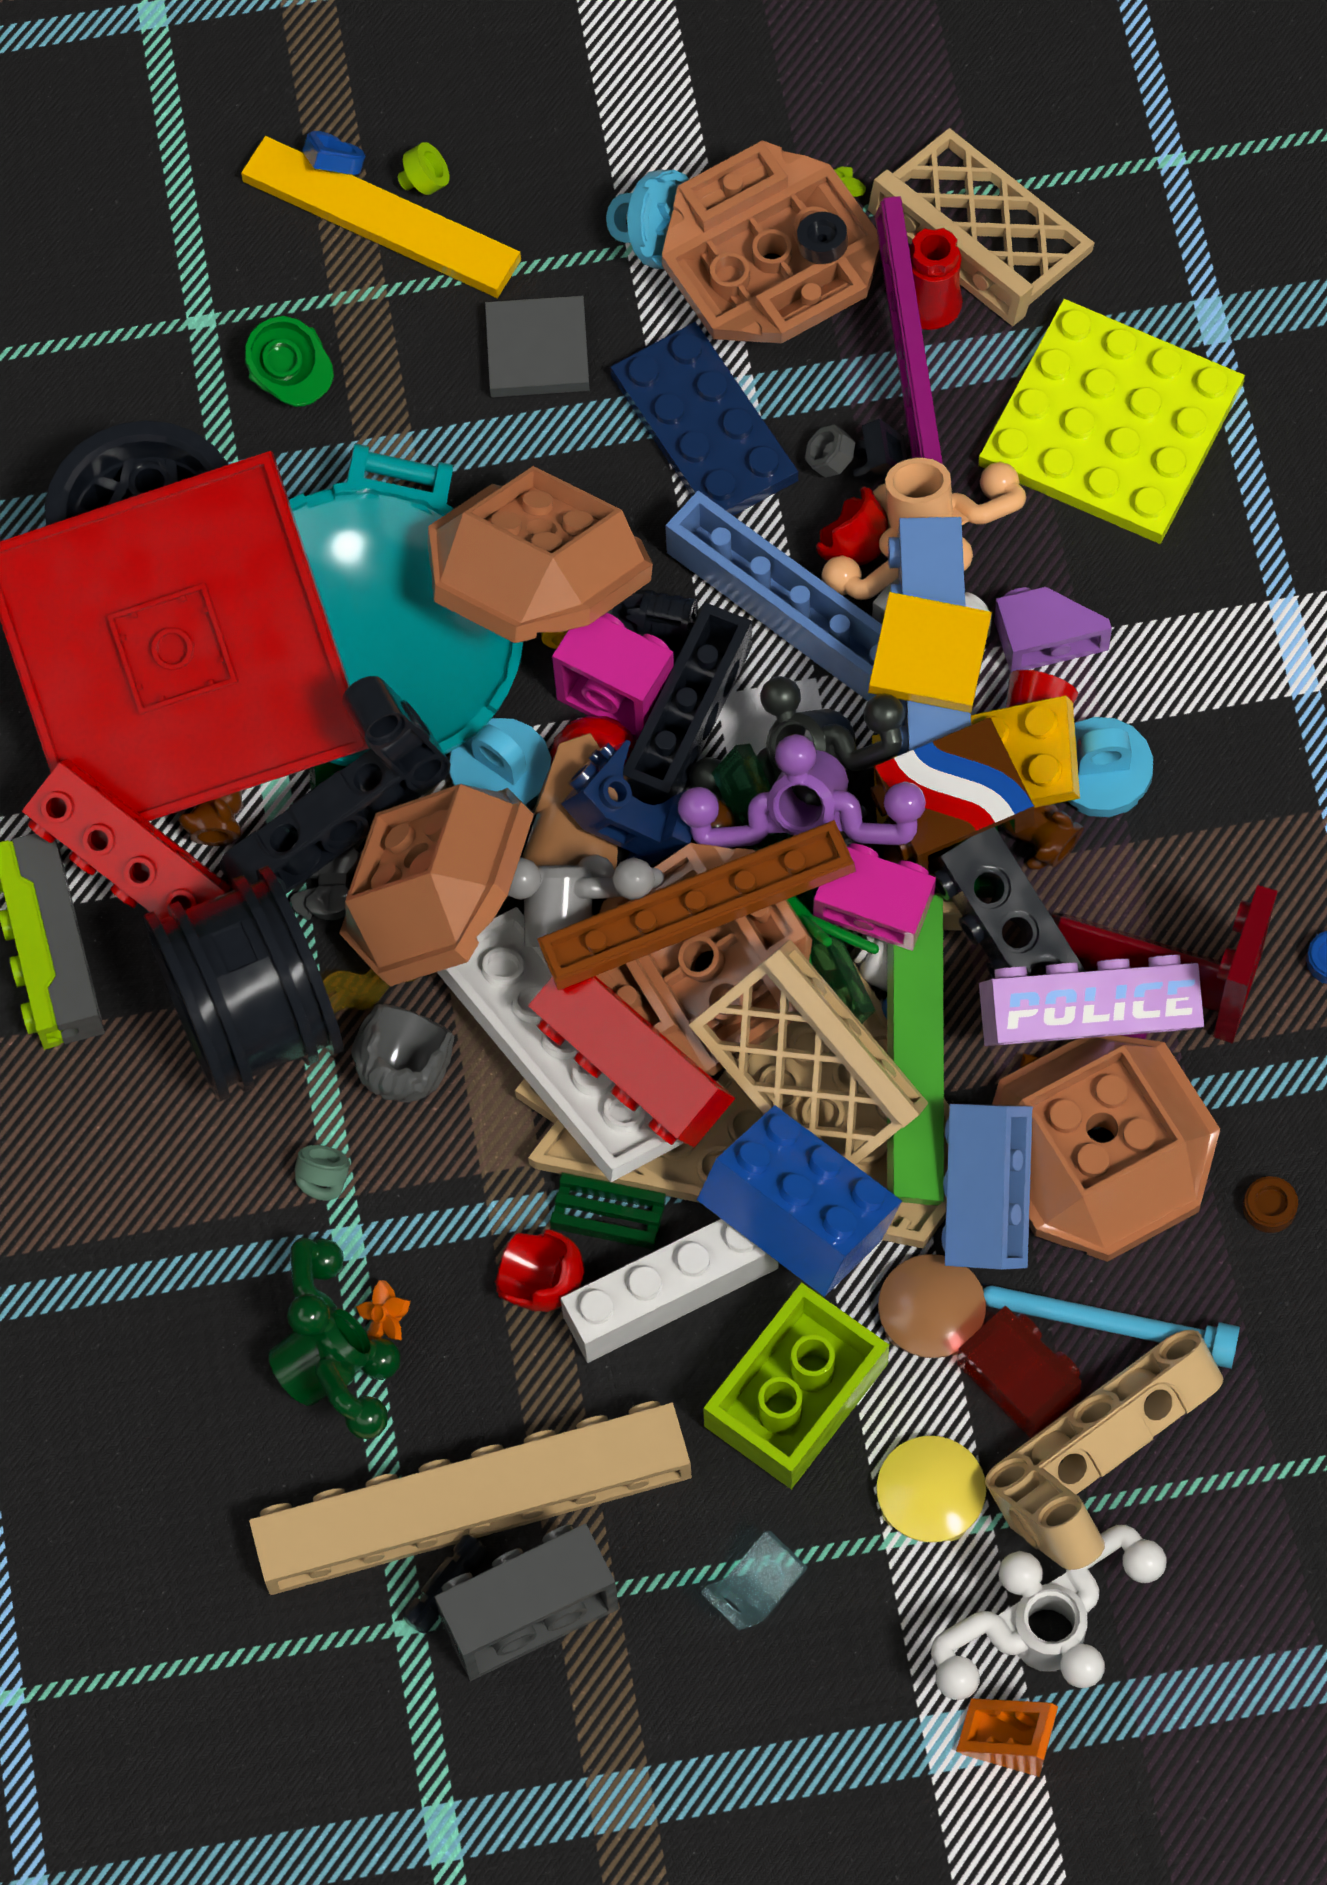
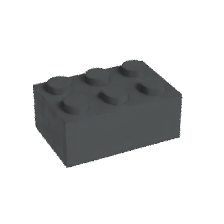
[435,1523,619,1681]

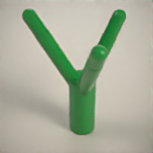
[787,896,879,964]

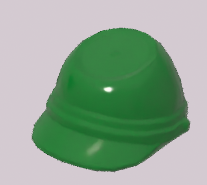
[245,316,334,407]

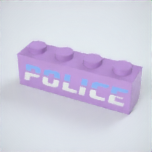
[979,955,1204,1046]

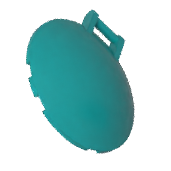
[289,443,523,766]

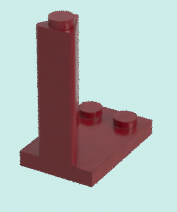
[1052,885,1278,1043]

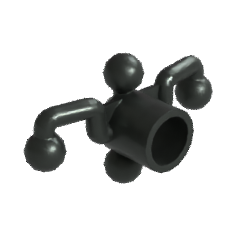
[689,676,905,815]

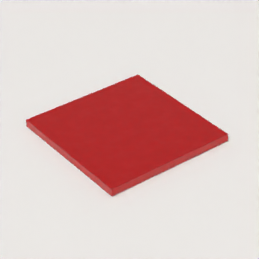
[0,451,370,821]

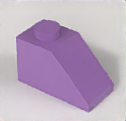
[994,587,1112,673]

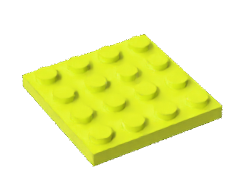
[978,299,1245,544]

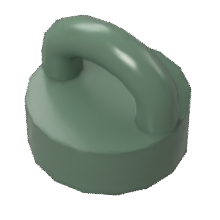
[295,1145,350,1201]

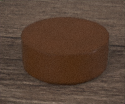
[1243,1176,1298,1233]

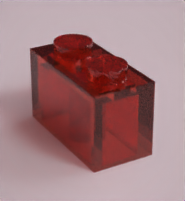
[957,1305,1082,1438]

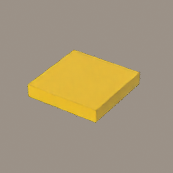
[868,592,992,713]

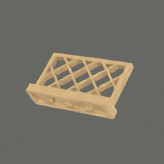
[868,128,1095,326]
[688,940,928,1166]

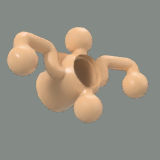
[821,458,1026,600]

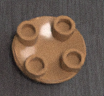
[878,1254,986,1358]

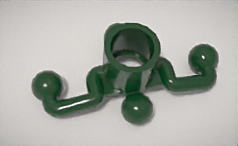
[269,1238,401,1439]

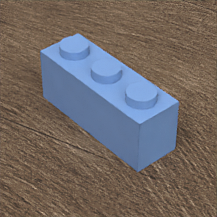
[941,1104,1033,1270]

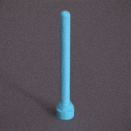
[983,1286,1240,1369]

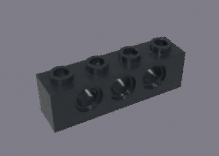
[623,602,752,805]
[928,827,1086,979]

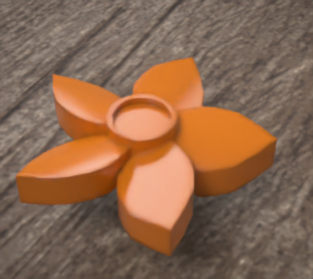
[356,1280,410,1340]

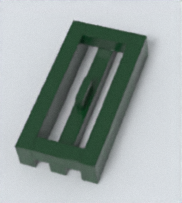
[550,1172,666,1250]

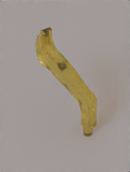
[323,969,417,1013]

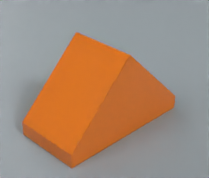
[956,1698,1058,1777]

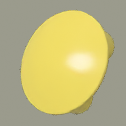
[877,1436,986,1543]

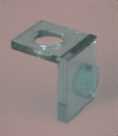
[701,1531,807,1630]

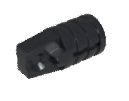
[607,589,698,643]

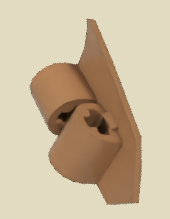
[522,733,618,871]

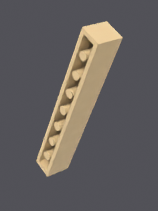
[249,1401,692,1595]

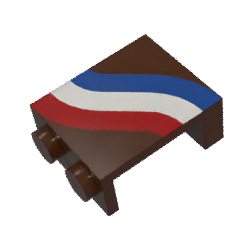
[870,717,1034,871]

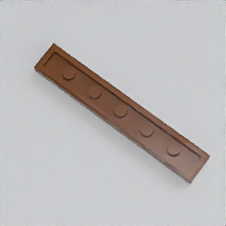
[537,820,856,991]

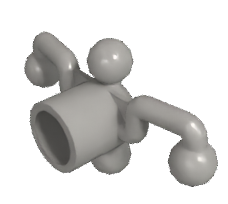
[508,854,664,947]

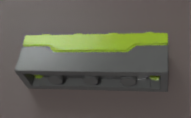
[0,833,105,1050]

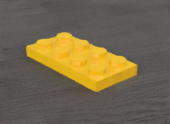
[872,696,1080,824]

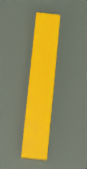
[241,136,521,298]

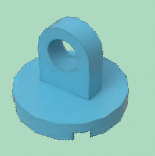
[606,169,689,269]
[1065,717,1153,817]
[449,718,551,809]

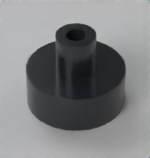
[797,212,848,264]

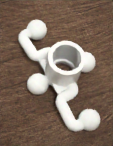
[931,1525,1166,1700]

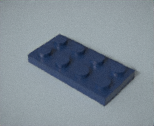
[610,321,798,516]

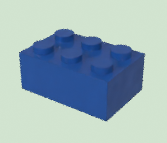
[697,1105,902,1297]

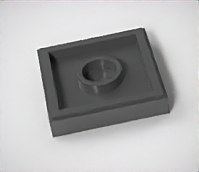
[485,296,590,397]

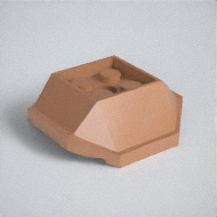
[662,141,880,343]
[428,466,653,643]
[339,784,534,986]
[596,843,813,1076]
[992,1036,1220,1262]

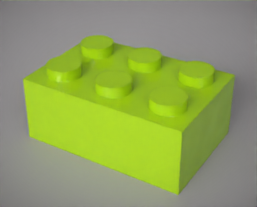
[703,1282,889,1490]

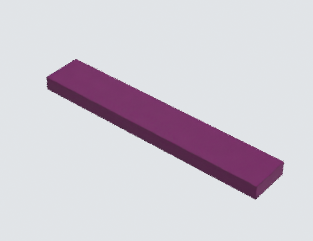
[875,196,943,464]

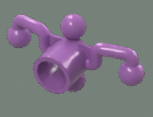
[678,734,926,848]

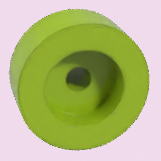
[398,142,449,195]

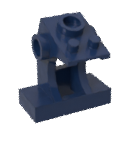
[561,740,692,866]

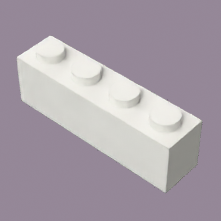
[561,1219,778,1363]

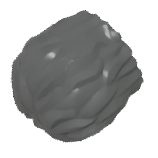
[351,1003,454,1102]

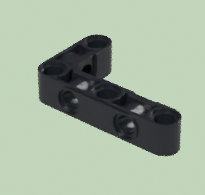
[220,676,451,895]

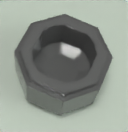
[805,424,855,478]

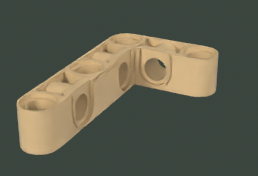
[985,1330,1223,1570]

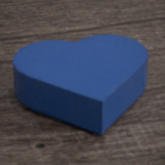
[303,131,365,175]

